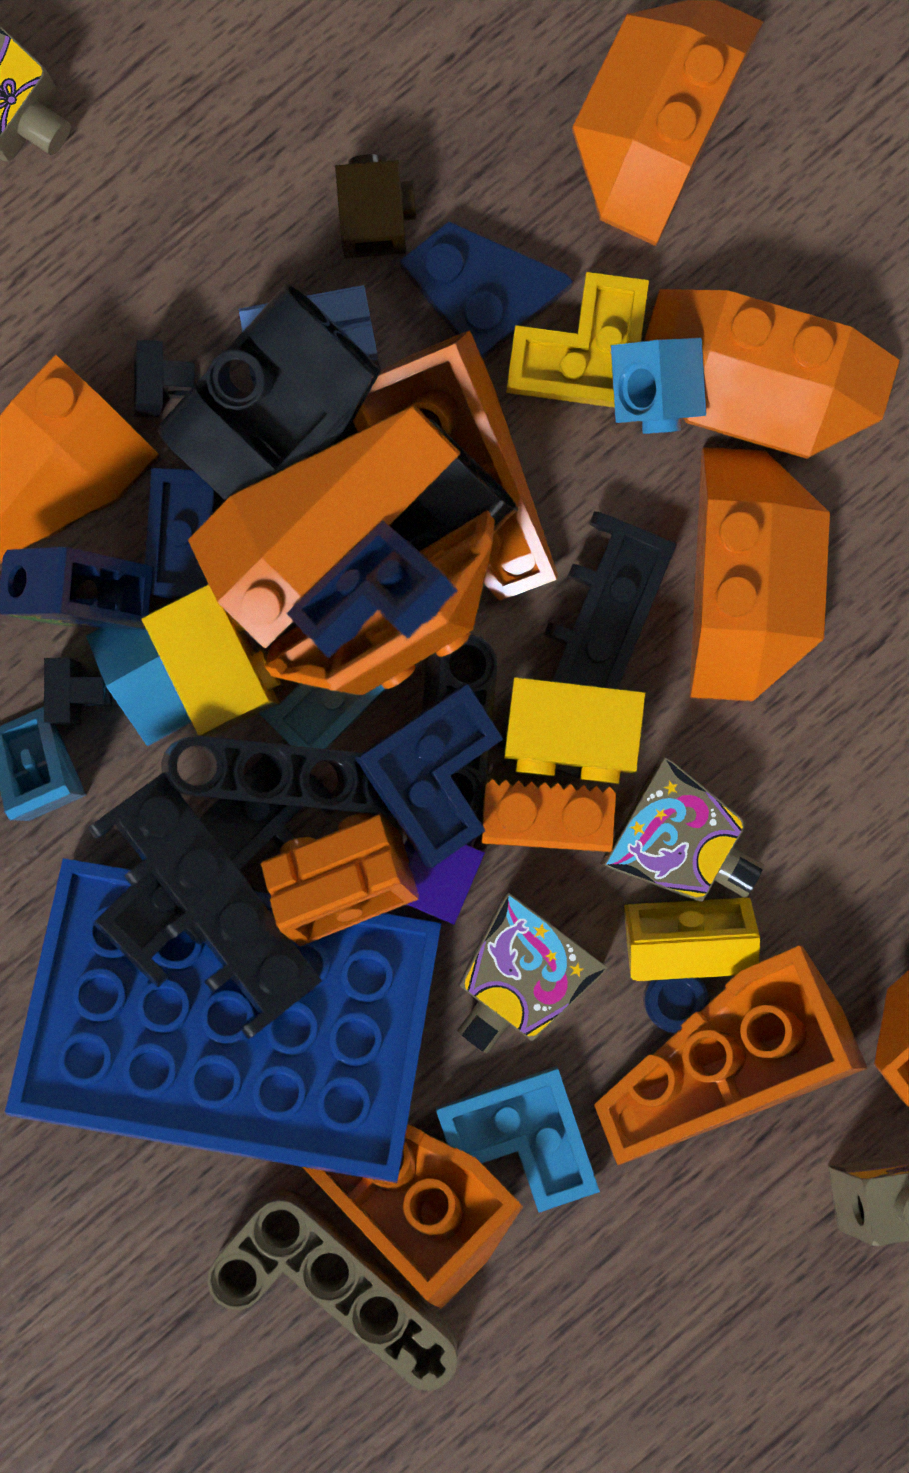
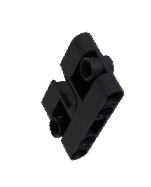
[157,284,518,549]

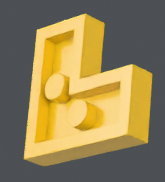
[506,272,649,408]

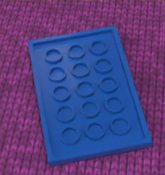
[5,858,441,1183]

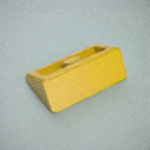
[624,897,760,981]

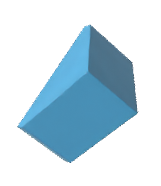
[86,628,191,746]
[0,707,87,821]

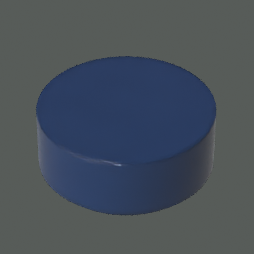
[643,978,709,1033]

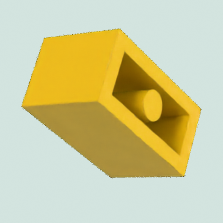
[142,584,281,737]
[504,678,645,784]

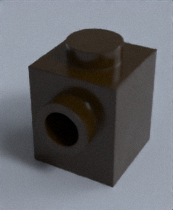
[335,154,416,258]

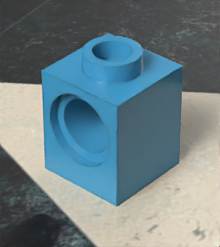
[611,338,706,434]

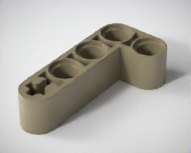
[207,1190,458,1391]

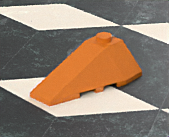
[353,330,558,601]
[0,354,160,564]
[188,405,461,649]
[594,945,868,1165]
[302,1124,523,1309]

